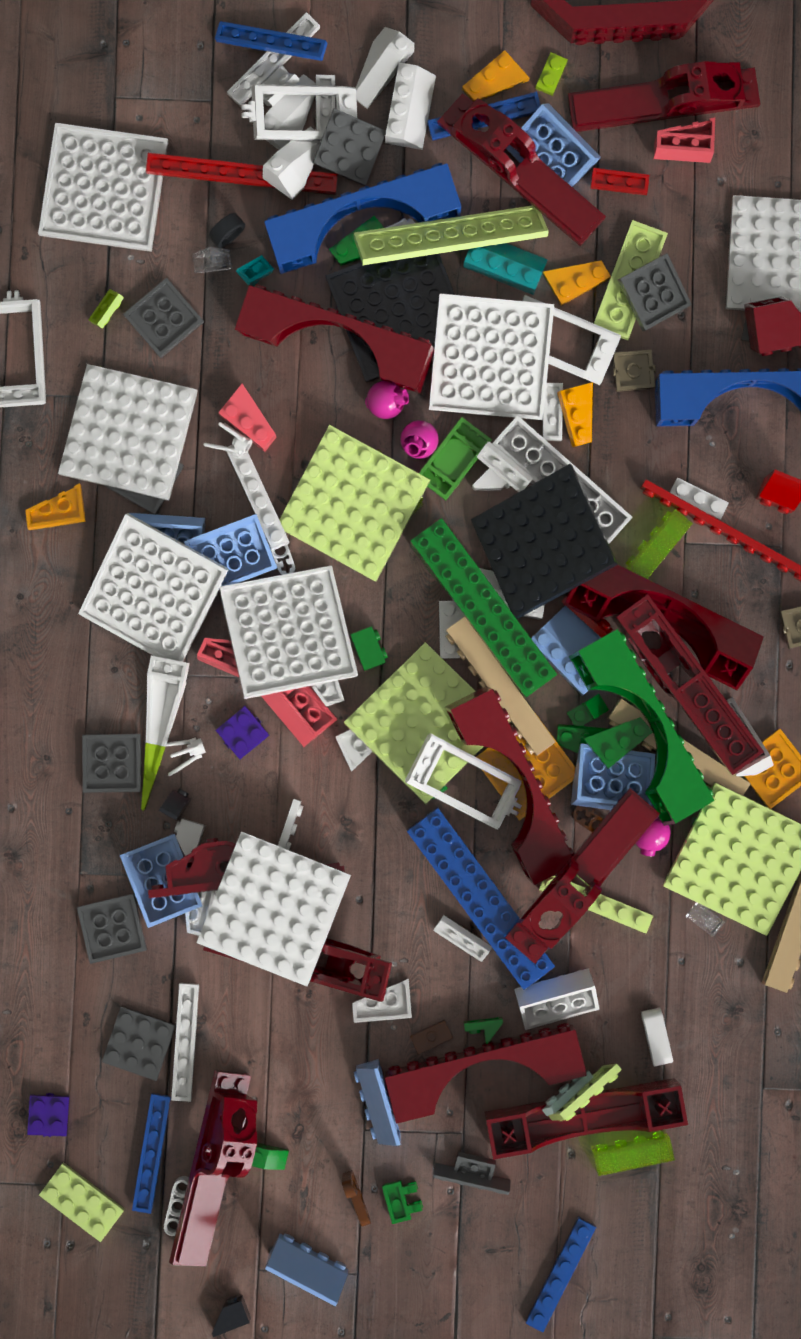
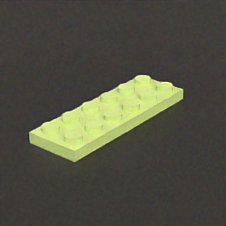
[594,220,668,340]

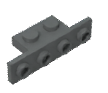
[433,1152,511,1195]

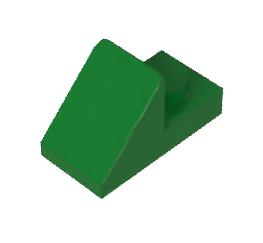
[566,694,609,726]
[463,1017,503,1045]

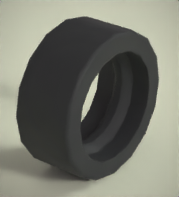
[209,213,245,248]

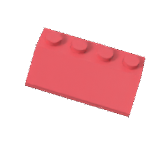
[261,686,338,747]

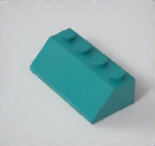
[464,243,548,295]

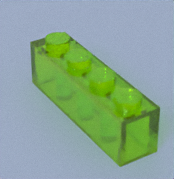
[625,509,693,579]
[592,1132,675,1176]

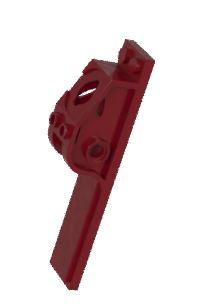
[568,61,760,132]
[438,93,606,246]
[616,594,764,775]
[504,788,660,964]
[148,838,345,898]
[203,938,392,1002]
[169,1070,257,1267]

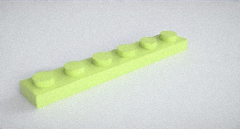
[539,875,653,933]

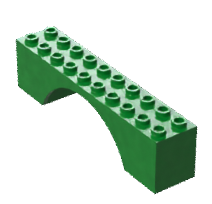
[410,518,558,699]
[569,629,715,826]

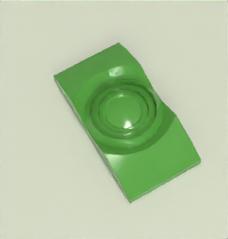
[419,417,492,501]

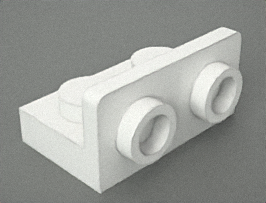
[262,66,300,106]

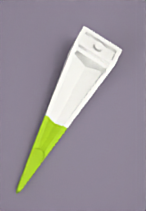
[141,655,190,811]

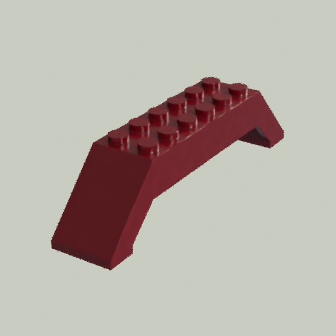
[530,0,714,45]

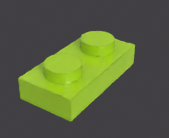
[535,52,568,96]
[88,289,124,329]

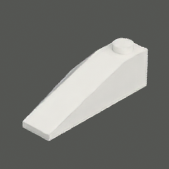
[355,27,414,109]
[264,74,316,150]
[263,127,321,200]
[726,697,774,776]

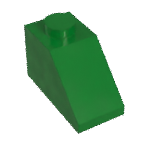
[252,1142,289,1170]

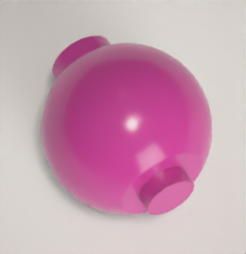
[365,381,409,419]
[400,420,439,459]
[635,816,671,856]

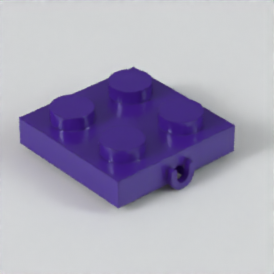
[215,706,270,760]
[27,1093,70,1137]

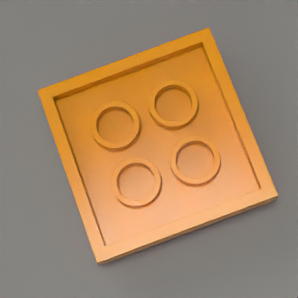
[743,729,801,809]

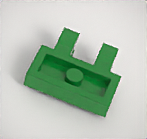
[382,1180,423,1224]

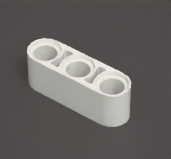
[641,1007,673,1067]
[164,1176,189,1236]

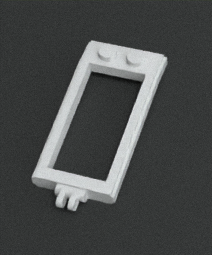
[241,84,357,141]
[0,290,46,407]
[522,295,621,385]
[405,733,522,830]

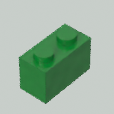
[350,626,388,671]

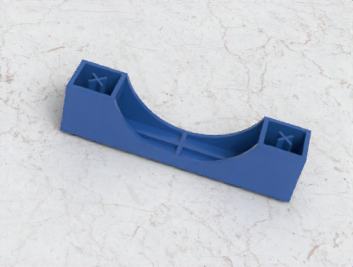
[264,163,461,274]
[655,368,801,426]
[407,807,555,990]

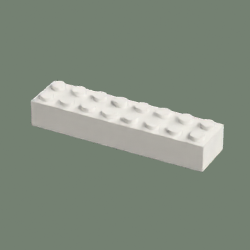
[492,415,633,544]

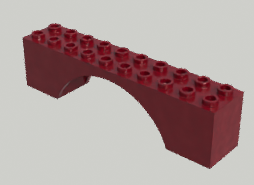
[235,284,434,394]
[744,296,801,356]
[564,565,764,691]
[445,686,574,885]
[385,1023,587,1124]
[484,1078,688,1160]

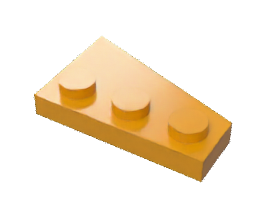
[462,50,530,102]
[542,260,611,306]
[557,382,593,447]
[25,483,86,530]

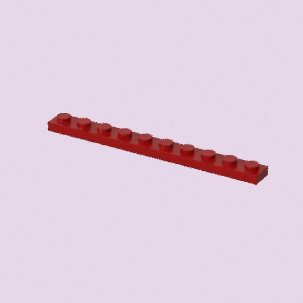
[146,153,338,195]
[640,480,801,581]

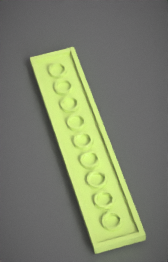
[354,205,549,265]

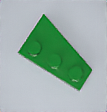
[329,216,384,266]
[583,717,653,769]
[557,724,609,753]

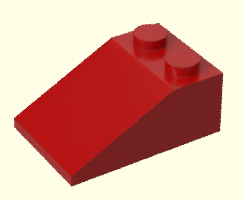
[756,469,801,514]

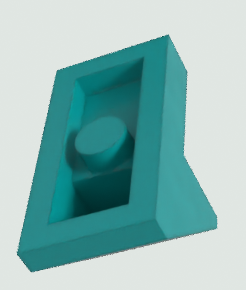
[236,255,274,287]

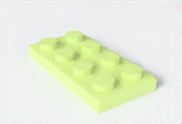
[548,1064,622,1121]
[39,1162,125,1242]

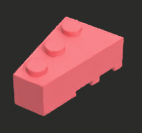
[654,117,715,163]
[219,383,277,452]
[197,638,239,677]

